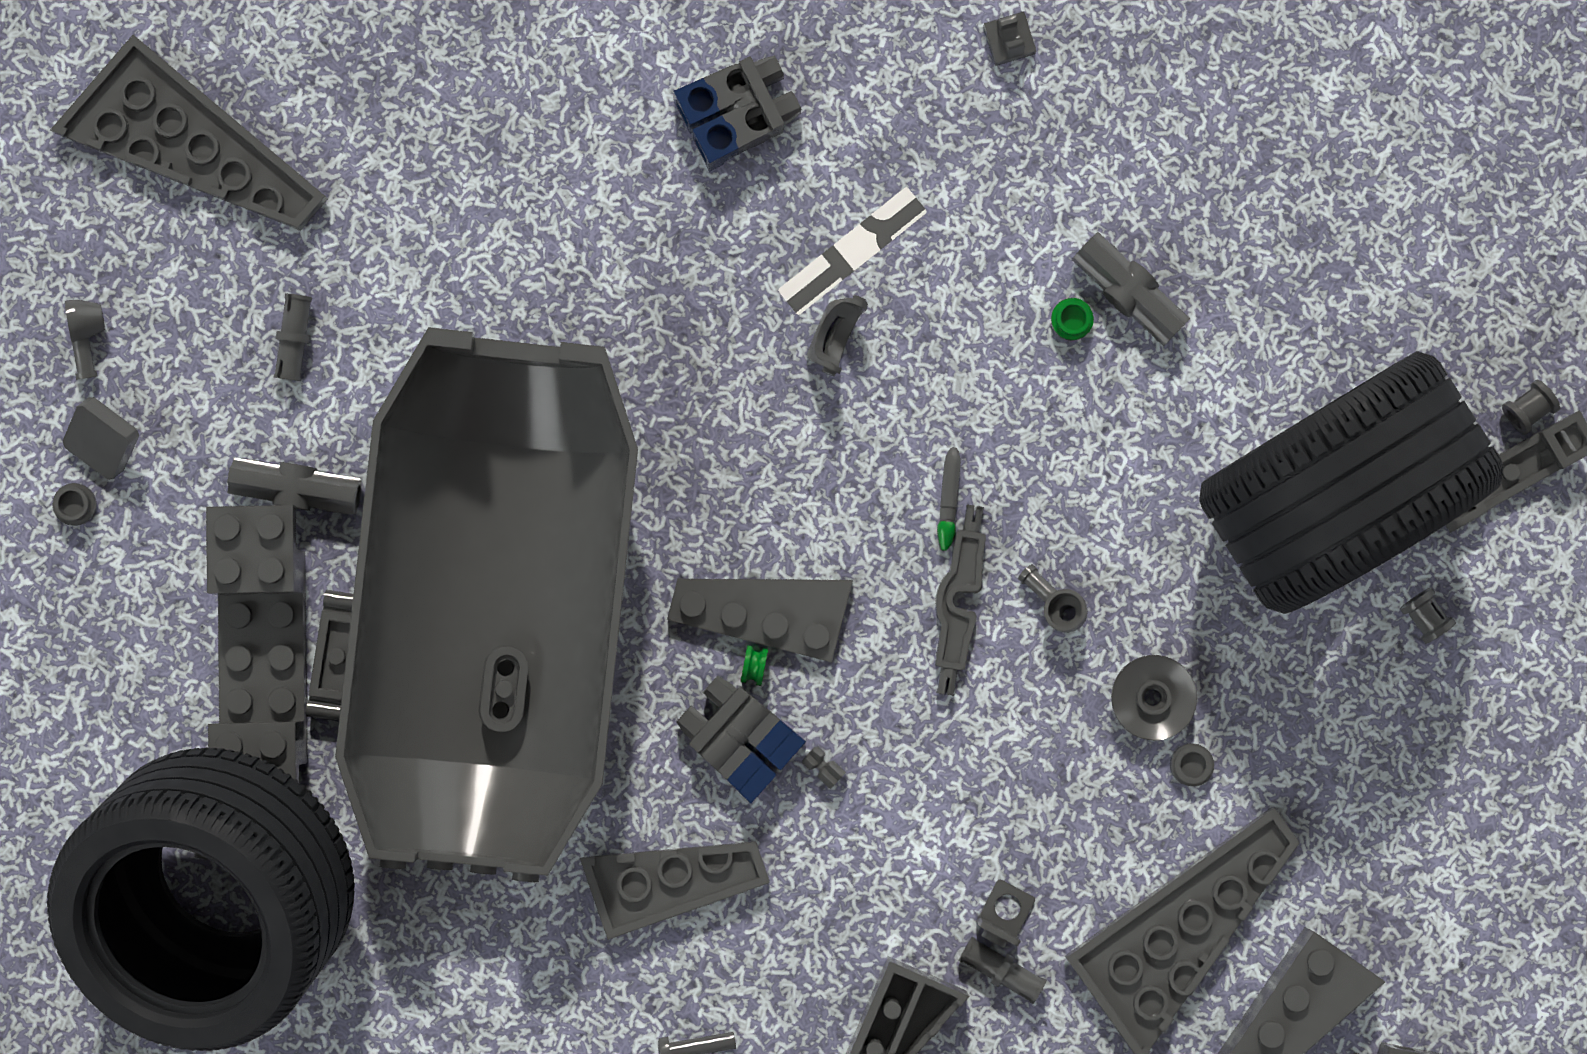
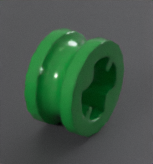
[741,645,768,686]

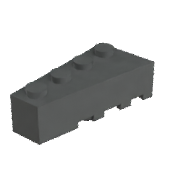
[1218,927,1385,1054]

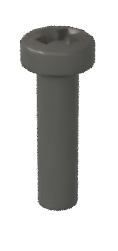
[658,1032,736,1054]

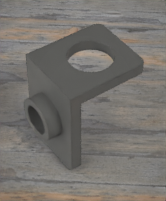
[976,879,1035,948]

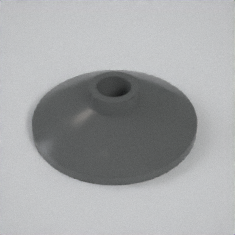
[1111,655,1197,741]

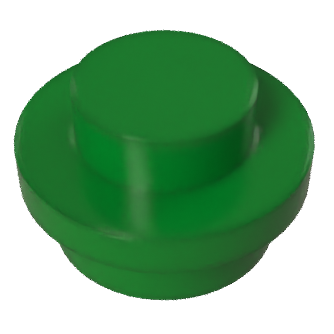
[1051,298,1094,341]

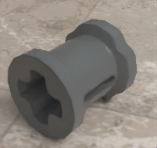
[1502,379,1560,435]
[1400,587,1456,644]

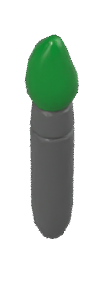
[937,447,961,551]

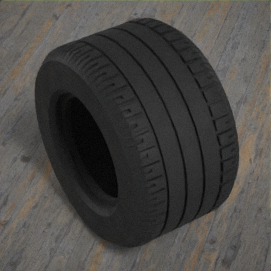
[1199,351,1504,614]
[47,747,355,1051]

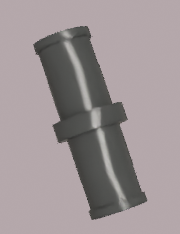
[273,293,312,381]
[958,937,1047,1004]

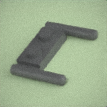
[306,590,353,721]

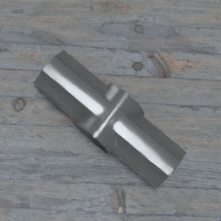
[1072,232,1190,346]
[227,458,362,515]

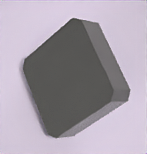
[62,397,139,480]

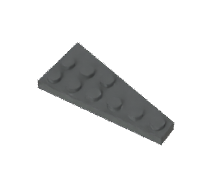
[50,35,328,231]
[1065,807,1300,1054]

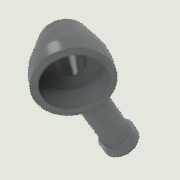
[65,300,105,380]
[1018,564,1088,633]

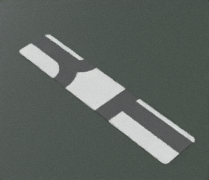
[778,187,927,315]

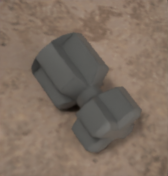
[802,746,846,789]

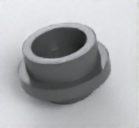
[52,483,97,526]

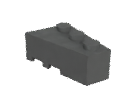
[846,956,970,1054]

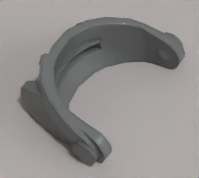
[806,295,868,376]

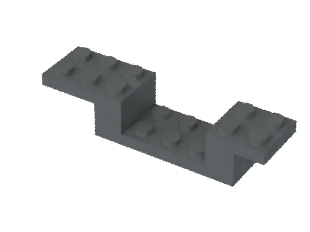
[206,505,308,783]

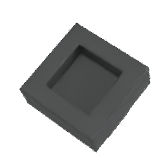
[983,11,1036,66]

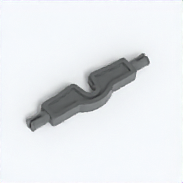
[935,505,986,696]

